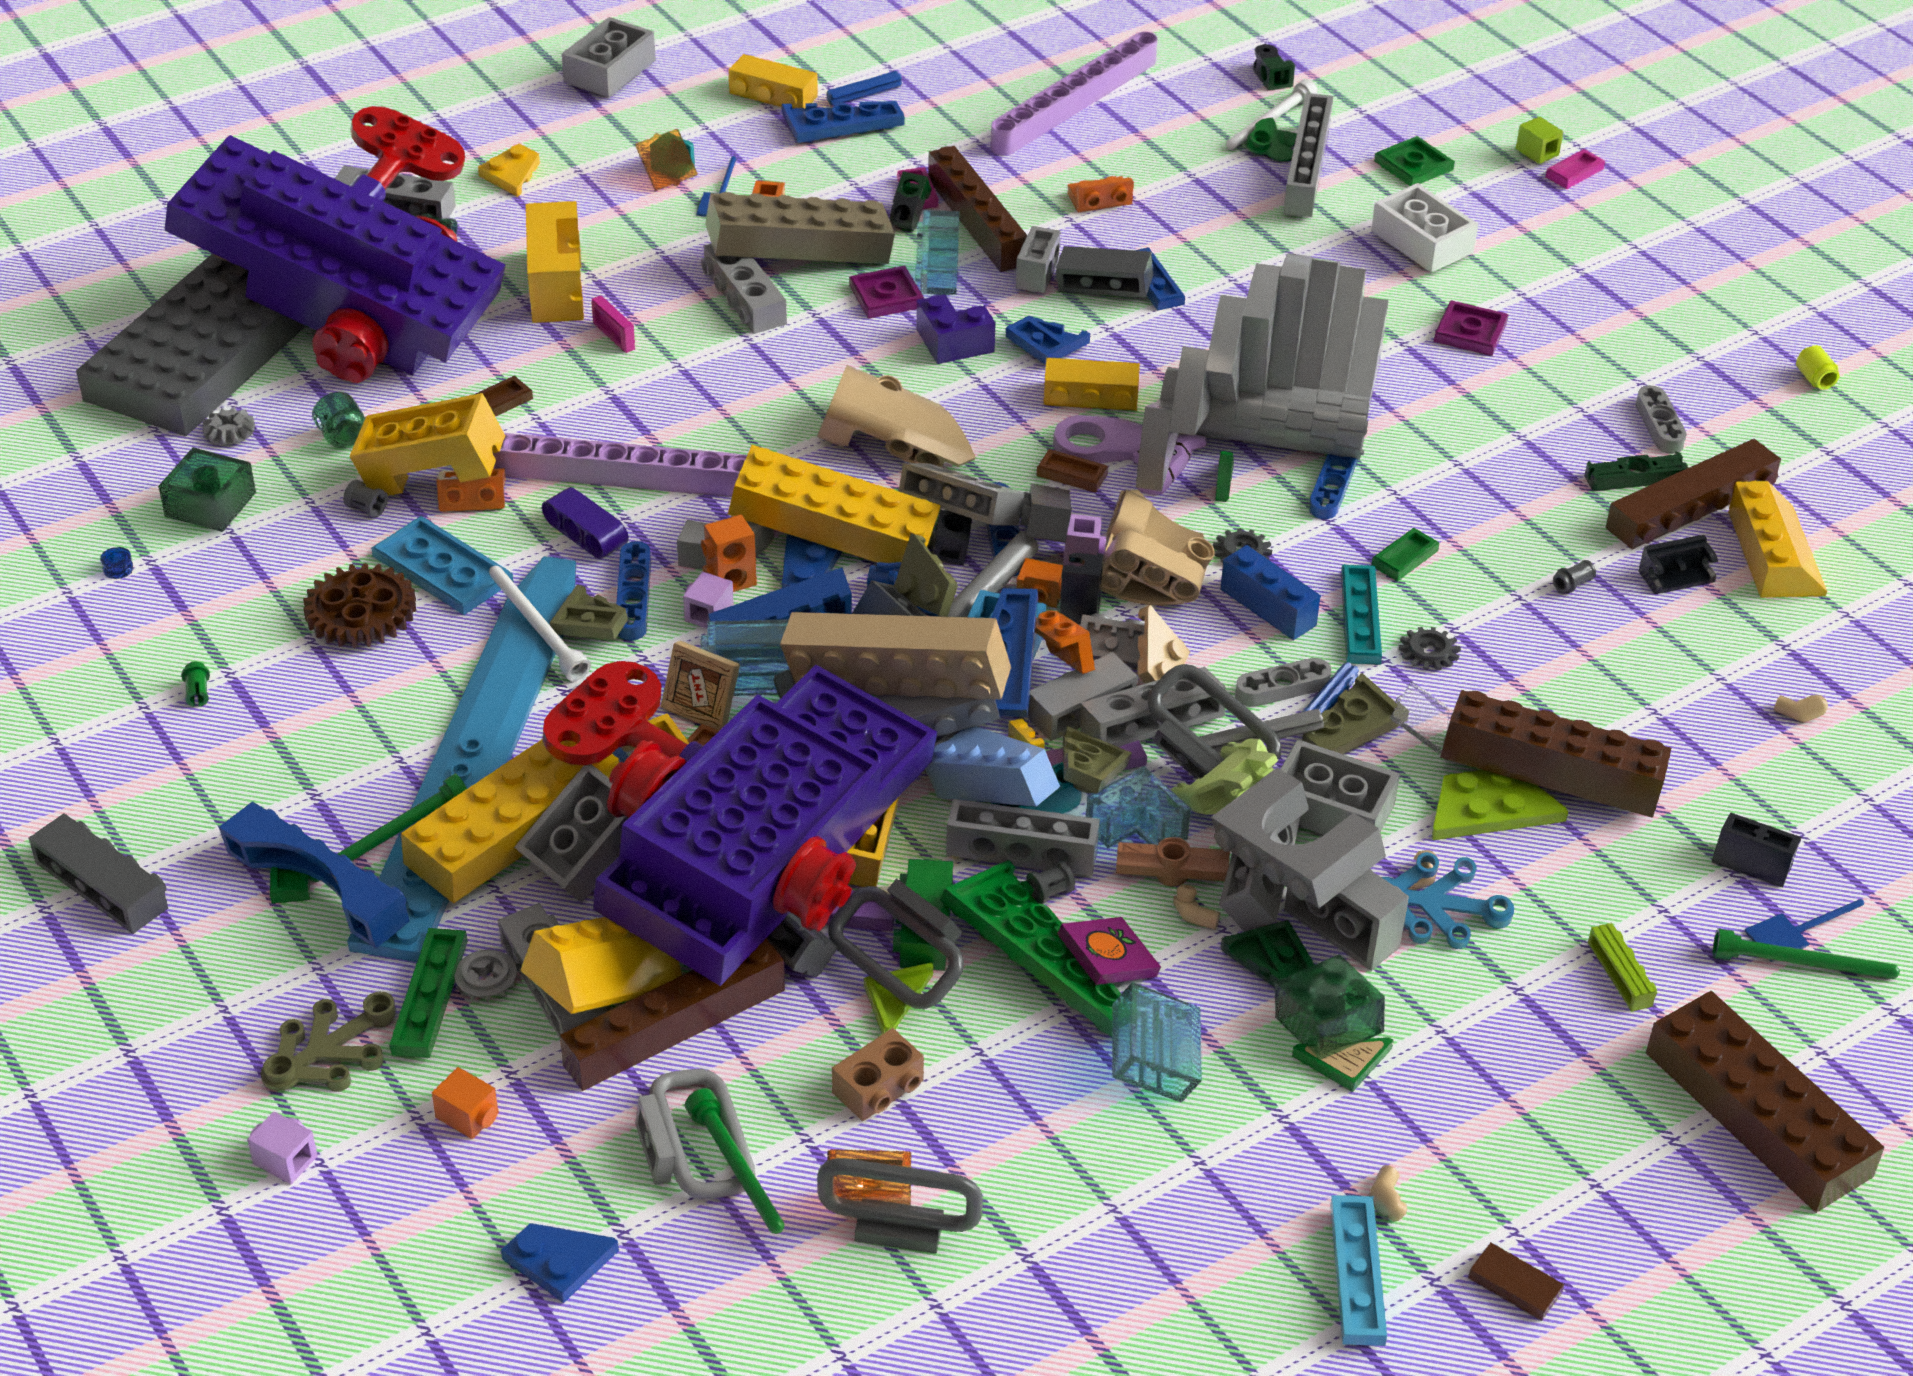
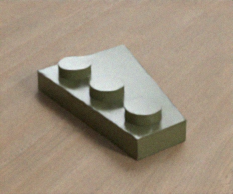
[1302,673,1407,754]
[1063,726,1132,794]

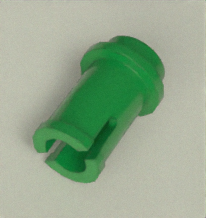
[181,661,210,707]

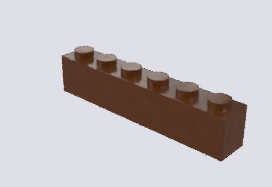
[928,145,1027,272]
[1605,438,1781,549]
[559,938,785,1091]

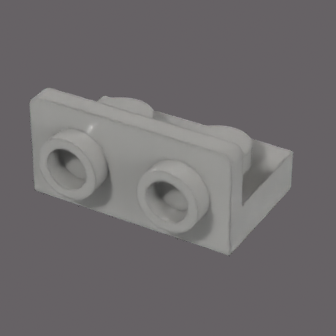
[1080,613,1144,668]

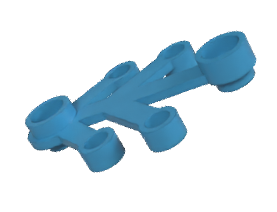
[1382,852,1514,949]

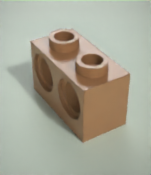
[832,1028,924,1122]

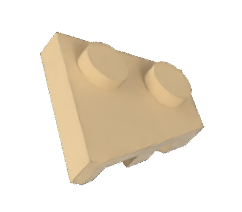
[1138,605,1190,684]

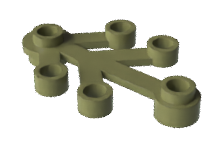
[261,991,396,1092]

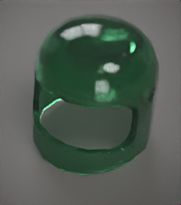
[311,392,365,449]

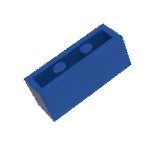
[1220,545,1321,641]

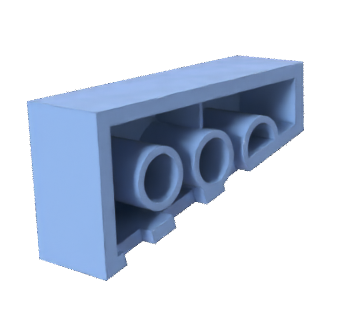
[925,726,1060,806]

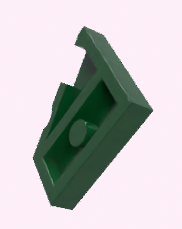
[1220,920,1320,994]

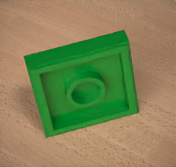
[1374,136,1455,186]

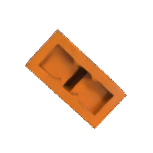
[701,514,757,592]

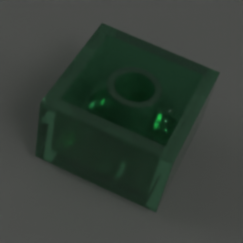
[158,447,256,532]
[1275,954,1385,1061]

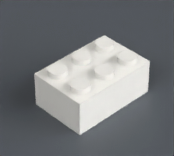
[1371,183,1479,273]

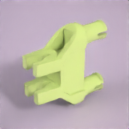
[1170,739,1278,815]

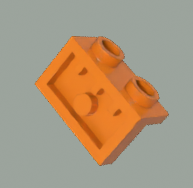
[1067,176,1134,212]
[436,468,506,512]
[1035,610,1095,674]

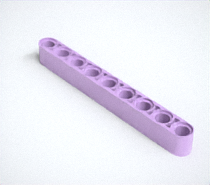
[990,32,1158,156]
[492,433,747,497]

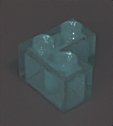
[915,210,960,295]
[1086,766,1191,848]

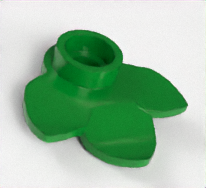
[1246,117,1297,162]

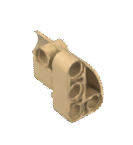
[817,365,976,467]
[1101,489,1215,606]

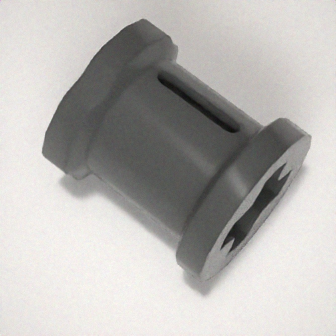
[343,479,388,518]
[1026,860,1075,904]

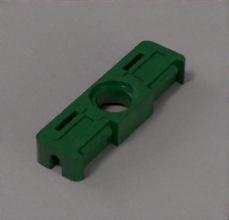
[1584,452,1688,491]

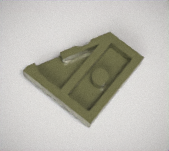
[550,585,628,640]

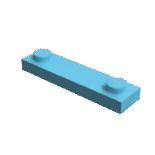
[1330,1195,1387,1346]

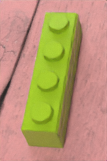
[1588,922,1657,1012]

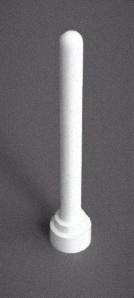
[1226,79,1318,150]
[489,566,591,681]

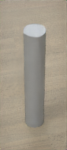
[937,532,1039,617]

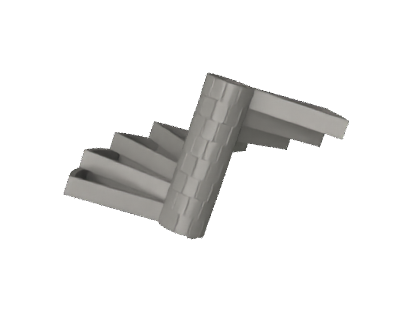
[1136,253,1389,491]

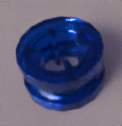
[100,547,134,579]

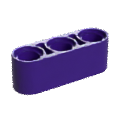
[541,487,629,559]

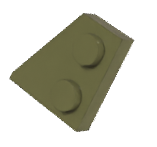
[894,533,958,617]

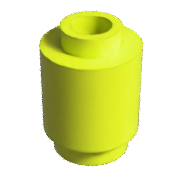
[1796,345,1840,390]

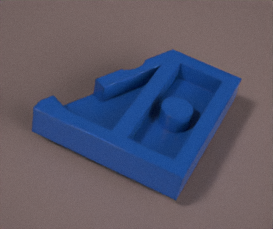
[501,1223,619,1303]

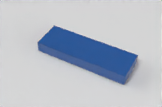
[1135,247,1185,311]

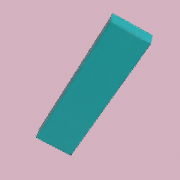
[1341,564,1382,665]

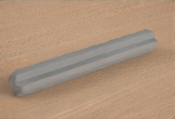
[1198,709,1324,753]

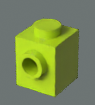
[1515,116,1564,164]

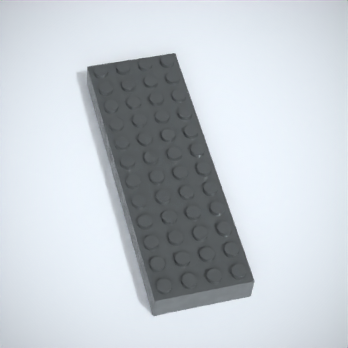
[76,253,306,436]

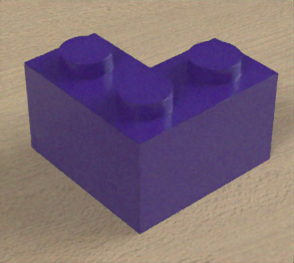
[916,294,996,364]

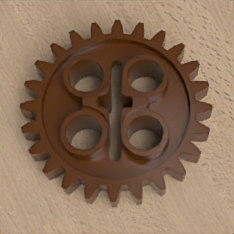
[303,563,417,648]

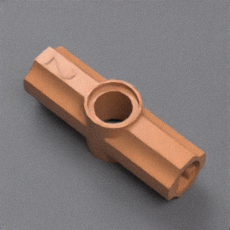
[1116,837,1230,887]

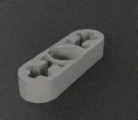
[1636,385,1687,454]
[1235,658,1331,707]

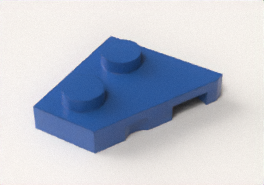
[1006,316,1090,365]

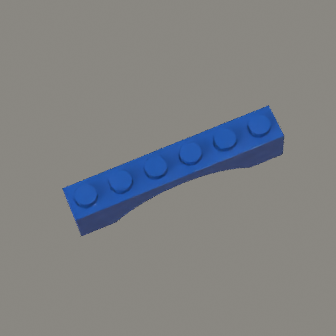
[219,801,410,948]

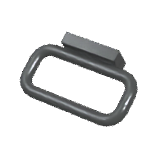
[1147,664,1281,779]
[828,878,964,1009]
[817,1158,983,1254]

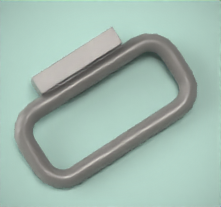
[635,1069,756,1199]

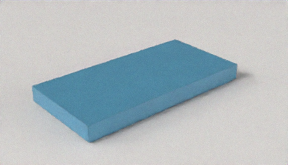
[371,516,514,615]

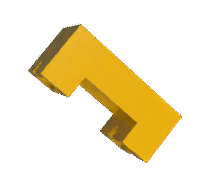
[525,201,584,323]
[349,393,505,496]

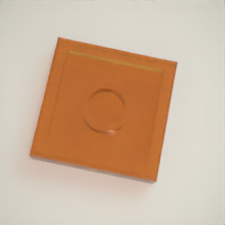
[827,1149,912,1205]

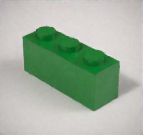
[893,859,954,971]

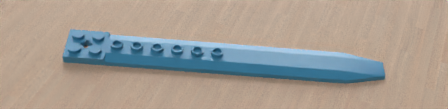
[347,556,576,962]

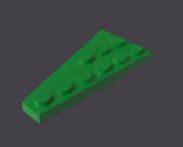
[940,860,1139,1038]

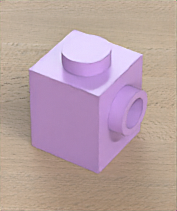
[1063,514,1106,566]
[683,572,734,629]
[247,1111,318,1185]

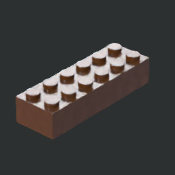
[1440,690,1672,818]
[1646,990,1885,1213]

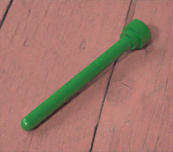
[309,773,467,882]
[1712,928,1900,979]
[685,1088,785,1234]

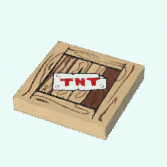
[660,640,740,731]

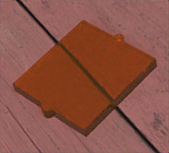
[635,128,698,191]

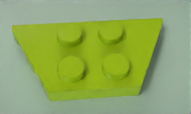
[1431,770,1568,840]

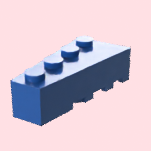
[708,567,852,663]

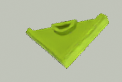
[864,963,934,1034]

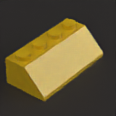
[1728,481,1827,598]
[520,917,682,1014]

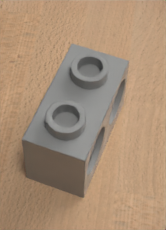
[1016,226,1061,293]

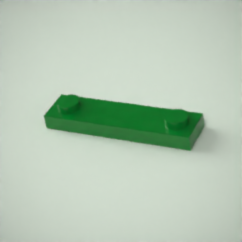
[389,928,468,1058]

